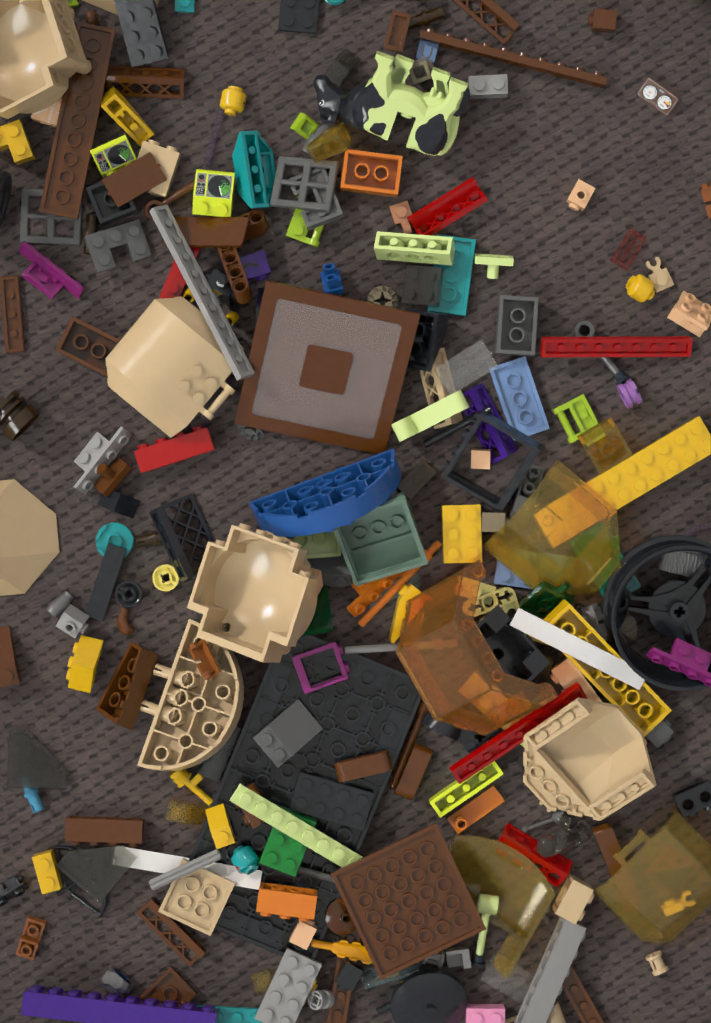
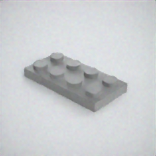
[254,947,322,1023]

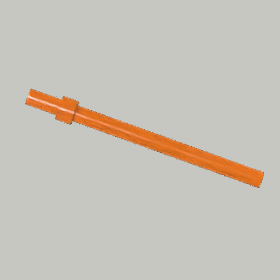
[358,540,442,627]

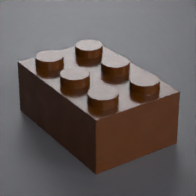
[55,316,120,377]

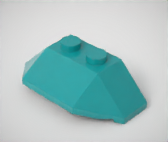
[232,131,276,209]

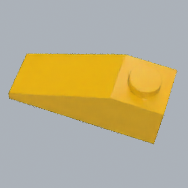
[101,86,154,146]
[389,583,429,644]

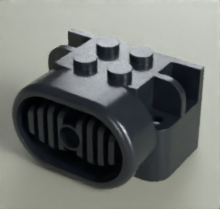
[457,605,550,697]

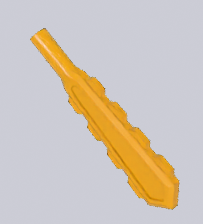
[311,939,372,965]

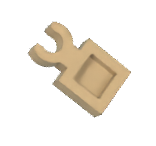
[646,257,674,293]

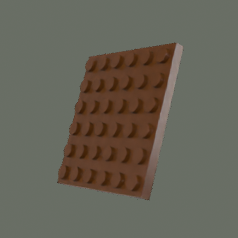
[331,822,486,980]

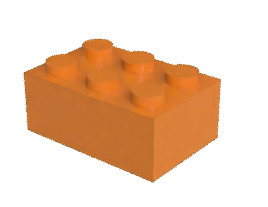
[340,149,403,198]
[256,882,318,922]

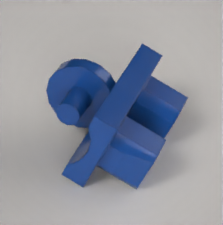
[320,263,344,295]

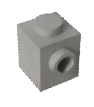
[56,604,90,638]

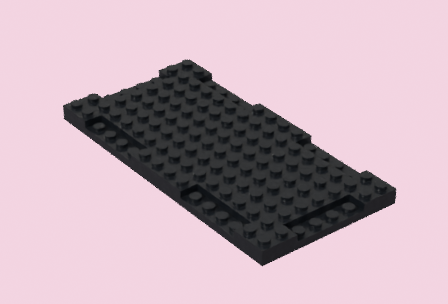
[189,635,428,960]

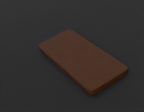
[162,217,249,248]

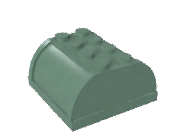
[334,492,429,586]

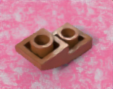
[15,915,47,961]

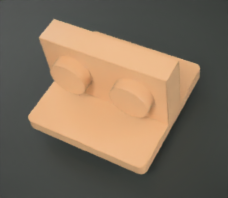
[667,291,711,337]

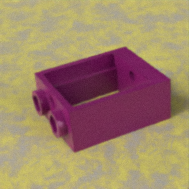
[292,641,351,694]

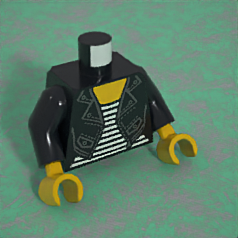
[183,269,242,326]

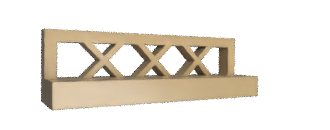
[419,348,463,429]

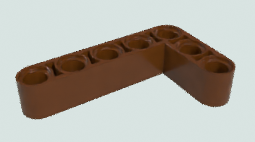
[217,210,269,304]

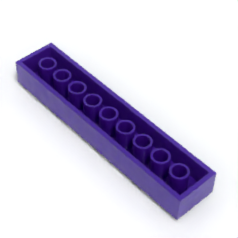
[21,985,220,1023]

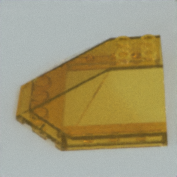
[483,460,621,595]

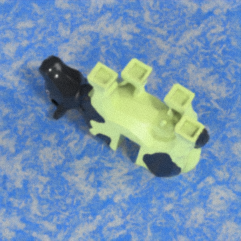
[313,51,470,156]

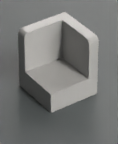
[445,945,471,969]

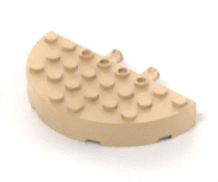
[137,619,244,771]

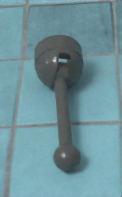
[522,810,567,833]

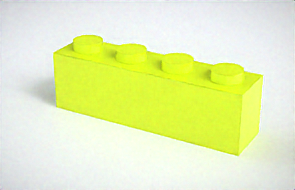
[429,761,503,818]

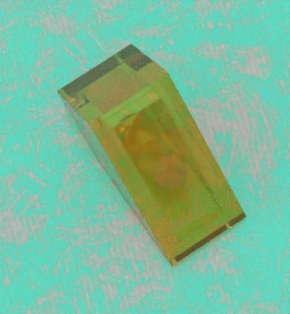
[306,123,352,163]
[166,798,208,824]

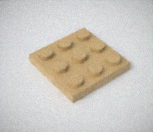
[158,858,236,936]

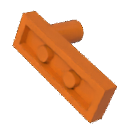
[447,785,504,834]

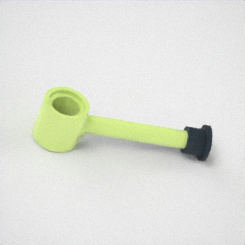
[470,893,499,966]

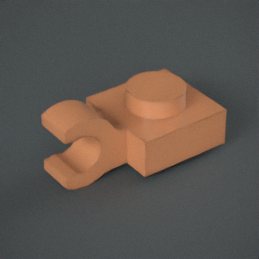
[389,201,412,234]

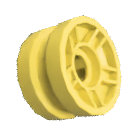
[153,564,180,591]

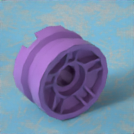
[616,379,642,409]

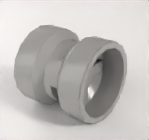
[308,989,334,1010]

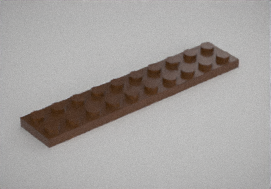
[39,22,116,220]

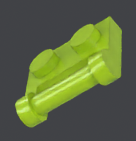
[286,209,325,248]
[553,394,601,444]

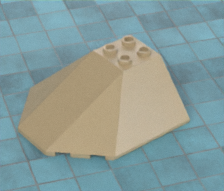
[0,479,60,596]
[523,698,656,821]

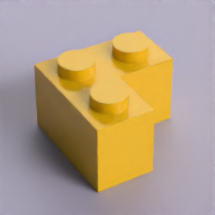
[0,120,35,165]
[66,635,103,693]

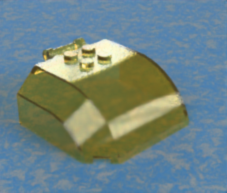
[591,808,711,942]

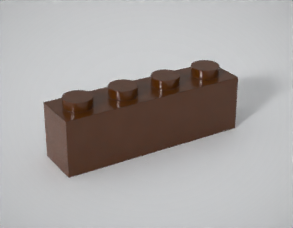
[65,816,144,847]

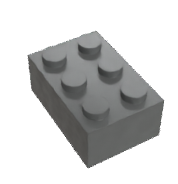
[495,295,539,357]

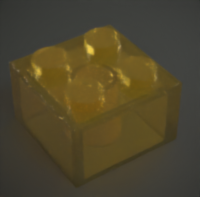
[577,417,633,475]

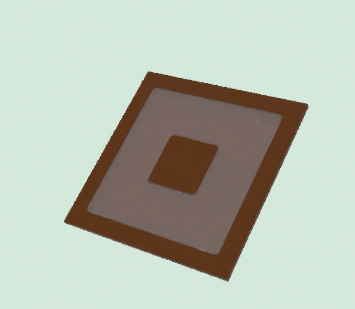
[234,280,420,454]

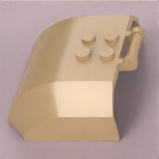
[105,296,245,438]

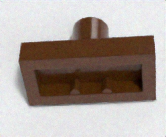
[383,10,411,54]
[94,457,132,497]

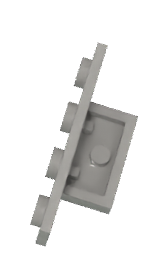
[74,426,132,495]

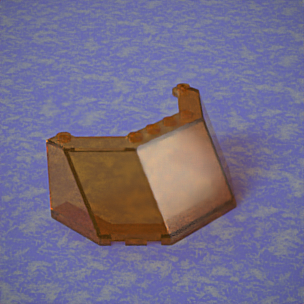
[396,559,558,736]

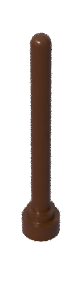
[389,701,433,788]

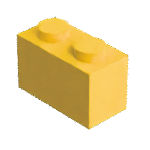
[32,849,63,894]

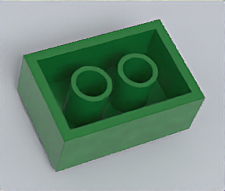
[259,806,317,877]

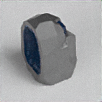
[98,966,133,994]

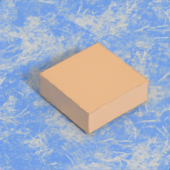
[471,448,491,469]

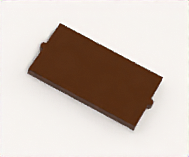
[101,152,167,208]

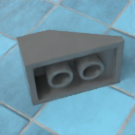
[253,699,323,768]

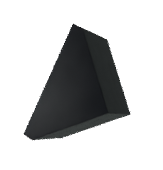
[97,490,140,518]

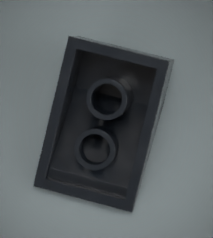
[405,308,449,372]

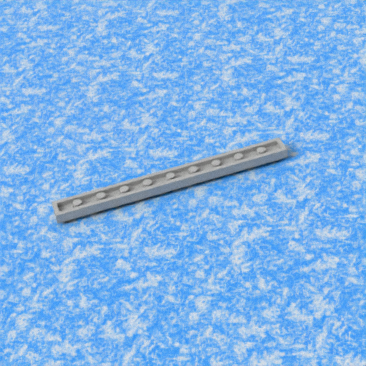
[149,205,255,381]

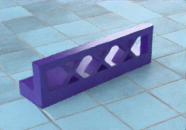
[463,383,518,464]

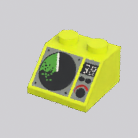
[90,135,137,177]
[192,169,235,217]

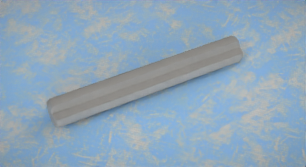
[149,849,221,890]

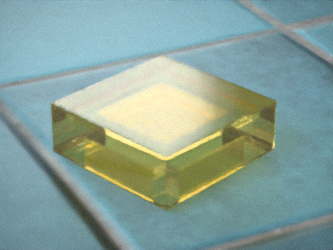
[250,969,272,994]

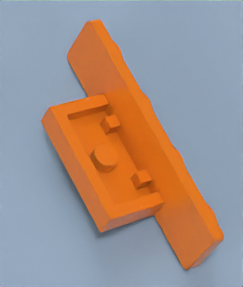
[346,571,406,617]

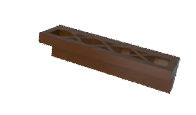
[452,0,520,45]
[107,66,185,99]
[136,896,206,967]

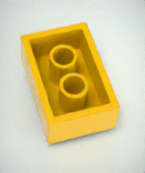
[441,504,482,563]

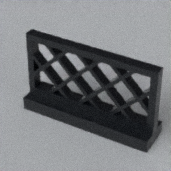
[149,493,214,582]

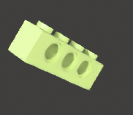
[374,231,455,266]

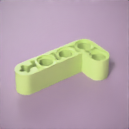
[391,390,469,442]

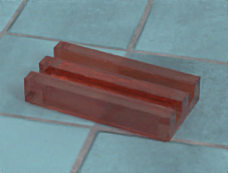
[610,228,647,270]

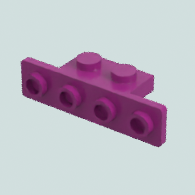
[19,241,84,300]
[646,638,711,688]

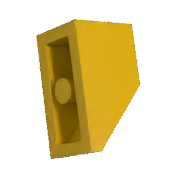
[205,803,236,849]

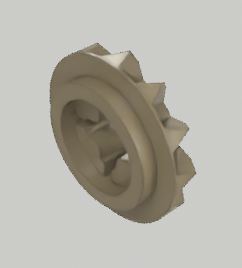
[367,286,398,308]

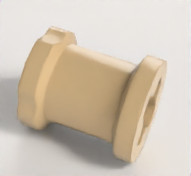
[645,951,669,976]

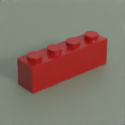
[134,425,215,473]

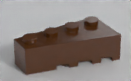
[96,641,158,730]

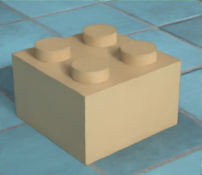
[552,873,594,925]

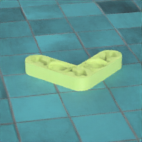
[462,587,527,635]

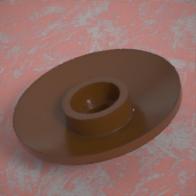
[325,897,356,935]

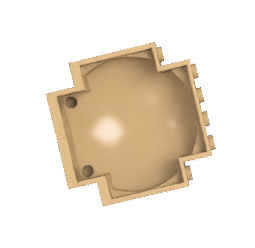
[0,0,92,119]
[187,523,317,663]

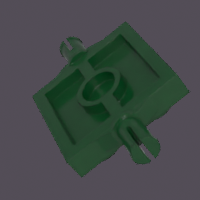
[519,581,574,619]

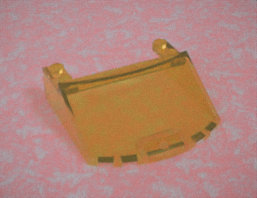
[448,835,555,979]

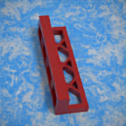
[407,177,488,236]
[493,823,573,887]

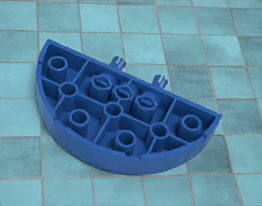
[249,448,402,538]

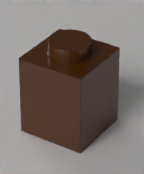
[588,8,617,33]

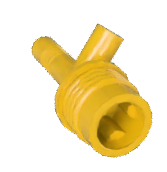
[169,769,213,806]

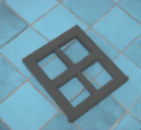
[270,156,339,213]
[20,189,83,247]

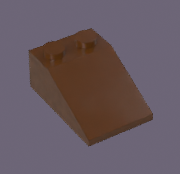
[0,626,22,688]

